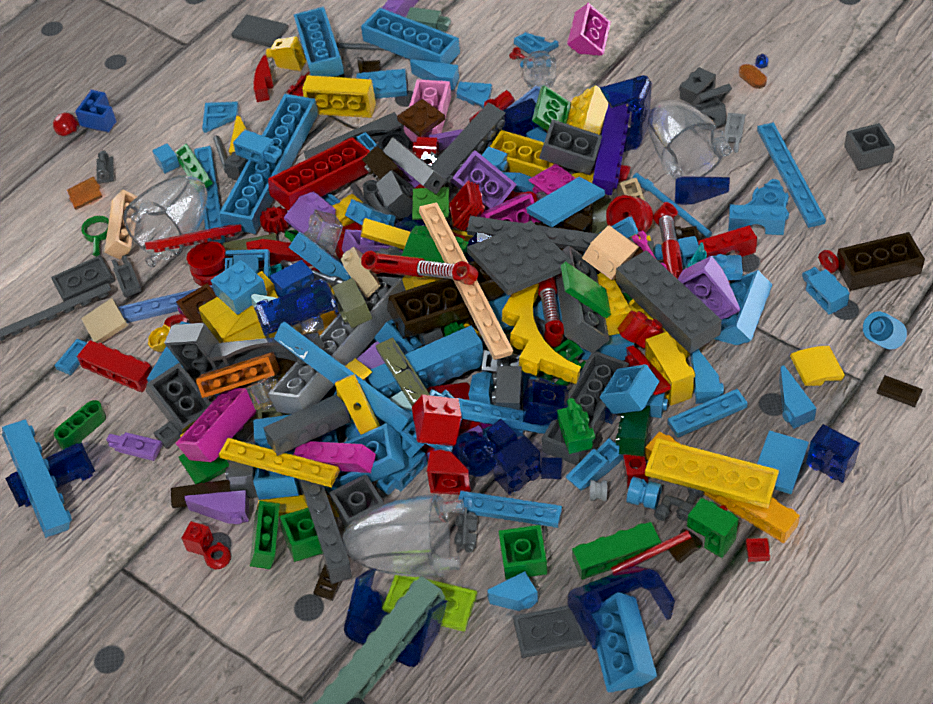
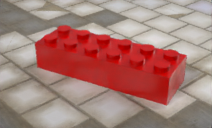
[268,137,370,211]

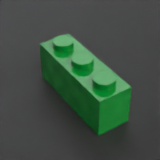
[250,501,280,569]

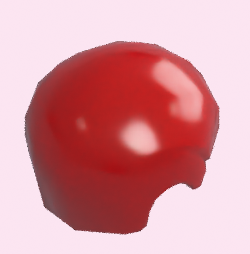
[53,112,80,136]

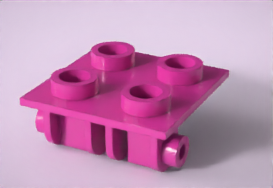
[529,164,576,195]

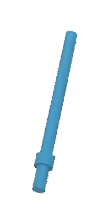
[633,173,712,238]

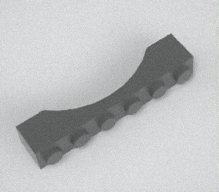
[304,112,405,160]
[208,333,325,370]
[298,479,352,584]

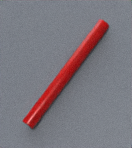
[611,530,691,575]

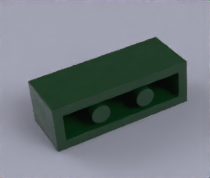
[616,405,651,456]

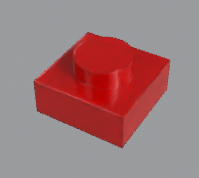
[745,538,770,562]

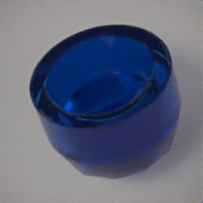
[755,53,769,68]

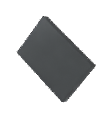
[231,14,288,47]
[51,255,115,302]
[513,604,586,658]

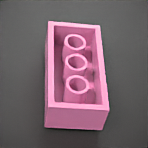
[404,79,451,142]

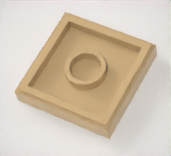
[81,298,128,343]

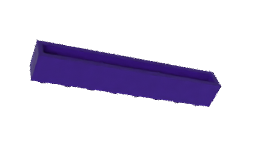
[592,92,632,196]

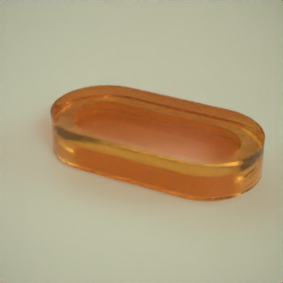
[739,64,767,89]

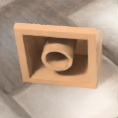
[582,225,639,280]

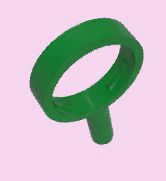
[81,216,109,257]

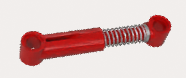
[653,202,684,279]
[361,251,478,285]
[537,276,564,347]

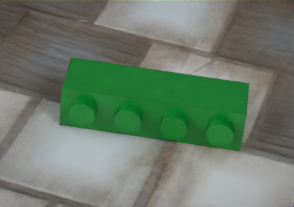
[572,522,661,580]

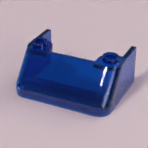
[600,75,652,152]
[254,279,339,338]
[5,441,96,507]
[567,566,675,650]
[344,567,448,667]

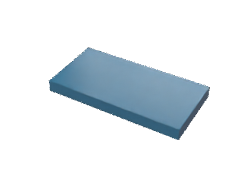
[526,177,605,227]

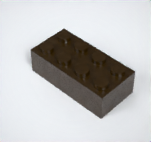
[837,232,925,291]
[387,278,472,339]

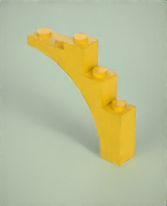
[502,284,581,384]

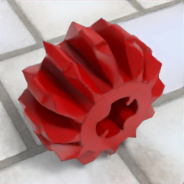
[260,205,289,235]

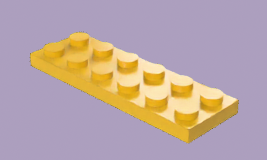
[645,438,779,508]

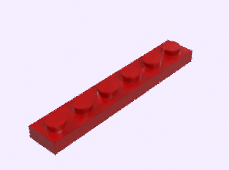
[145,224,242,252]

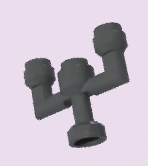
[654,487,704,534]

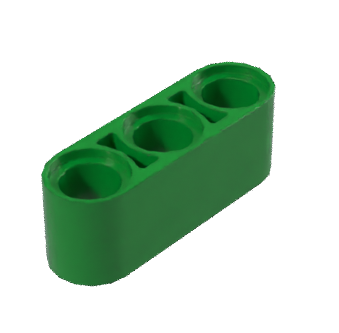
[54,400,106,450]

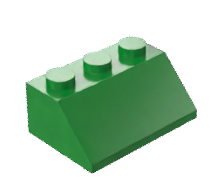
[401,226,469,265]

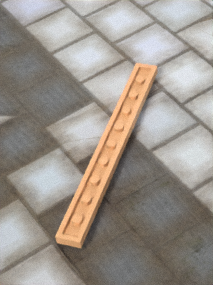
[419,202,513,360]

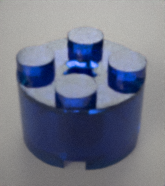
[452,431,498,477]

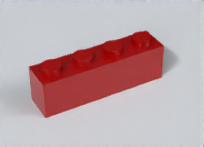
[77,340,152,393]

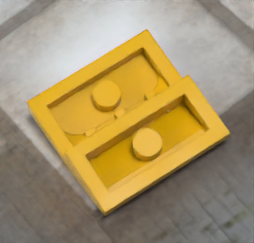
[790,346,845,386]

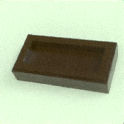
[877,375,923,407]

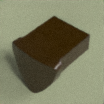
[357,57,381,73]
[674,226,700,242]
[668,528,702,564]

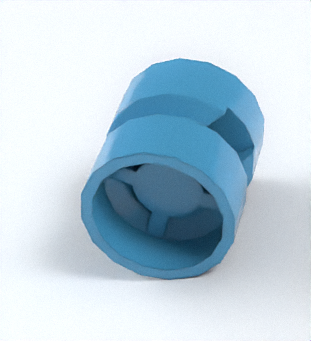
[627,477,662,510]

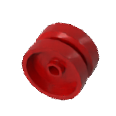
[606,195,653,236]
[186,241,228,286]

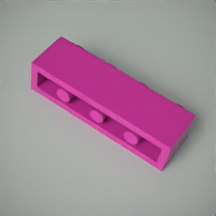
[294,441,376,473]

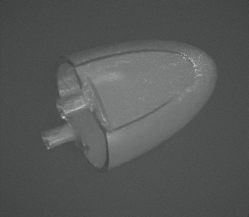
[647,99,732,182]
[123,175,208,267]
[341,494,464,577]

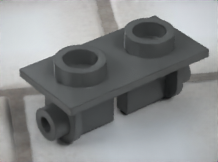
[96,150,114,184]
[454,507,477,553]

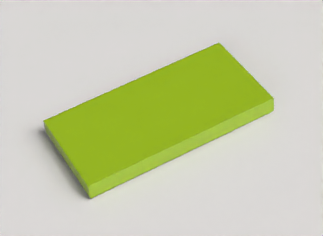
[382,572,477,632]

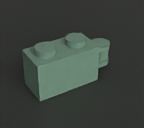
[406,7,451,32]

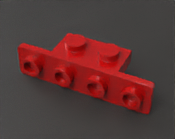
[624,345,671,395]

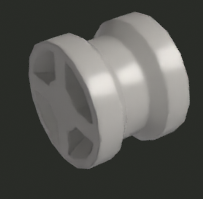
[590,480,607,501]

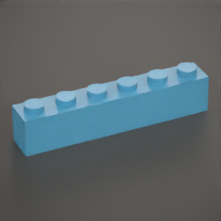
[2,419,72,538]

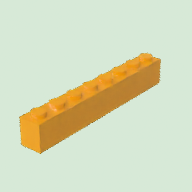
[645,431,800,544]

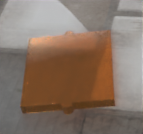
[67,176,103,210]

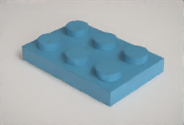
[357,69,407,99]

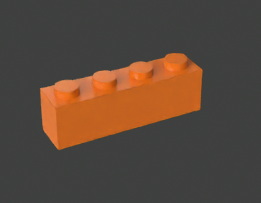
[196,352,280,398]

